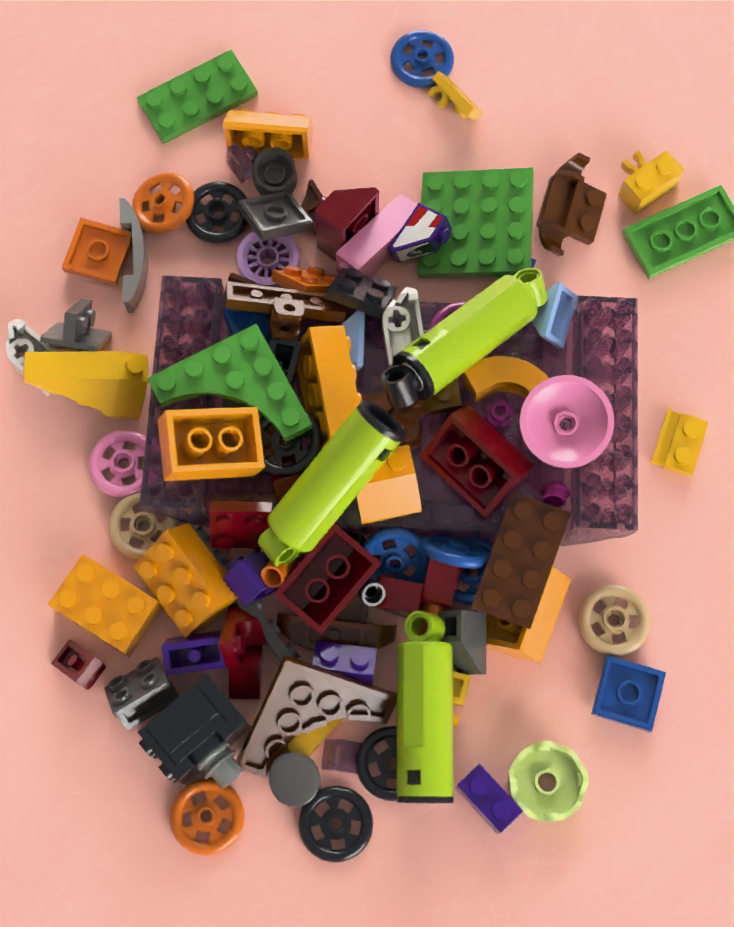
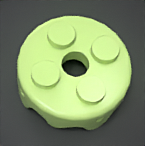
[508,741,589,822]

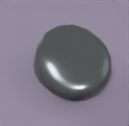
[253,147,298,196]
[268,752,321,807]

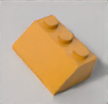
[223,109,312,160]
[486,567,571,663]

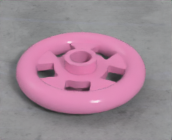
[89,430,159,497]

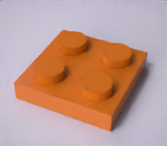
[62,217,132,286]
[271,266,337,293]

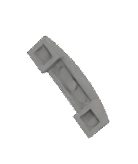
[119,198,148,313]

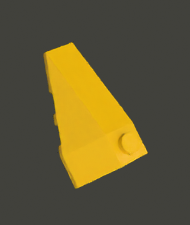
[23,351,148,420]

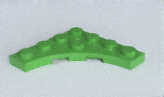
[147,323,313,442]

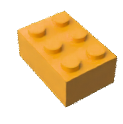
[158,407,265,481]
[133,523,238,638]
[47,554,163,658]

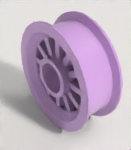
[237,231,300,288]

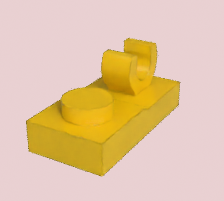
[428,71,483,120]

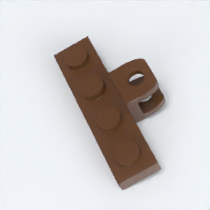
[225,281,346,340]
[361,378,463,449]

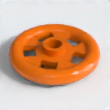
[132,173,194,234]
[170,778,245,855]

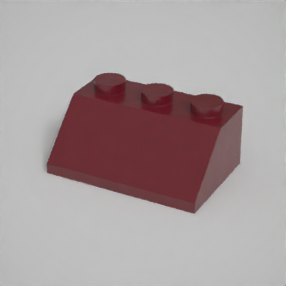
[314,187,379,262]
[420,404,535,518]
[274,523,381,635]

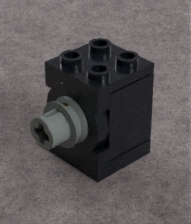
[138,673,251,789]

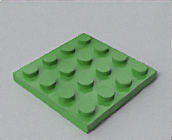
[417,167,534,279]

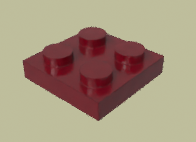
[209,501,272,550]

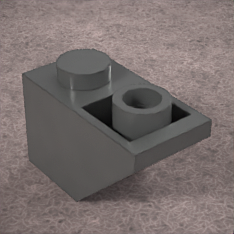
[439,610,487,675]

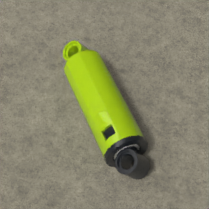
[380,268,548,408]

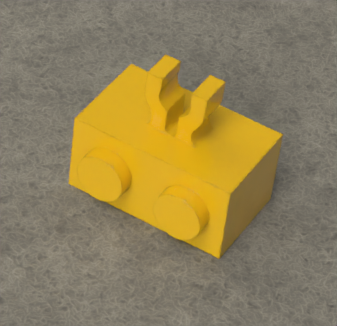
[618,150,684,215]

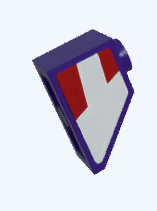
[388,203,452,263]

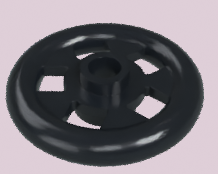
[186,181,248,243]
[259,410,323,478]
[356,726,397,801]
[298,785,373,863]

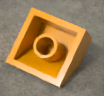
[356,445,422,525]

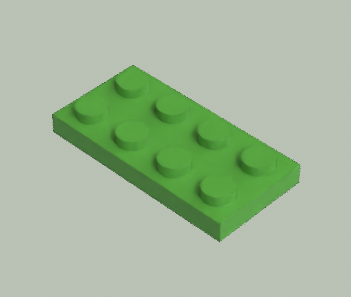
[136,49,258,145]
[622,185,734,279]

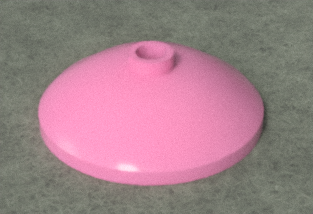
[520,375,614,468]

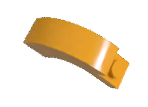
[461,356,549,403]

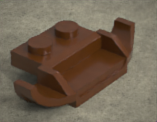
[536,152,607,257]
[276,592,397,650]

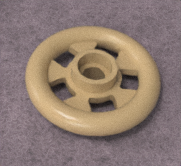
[109,491,180,560]
[578,584,650,656]

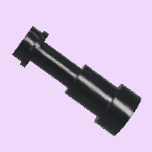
[358,577,385,606]

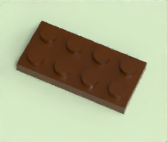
[471,492,571,630]

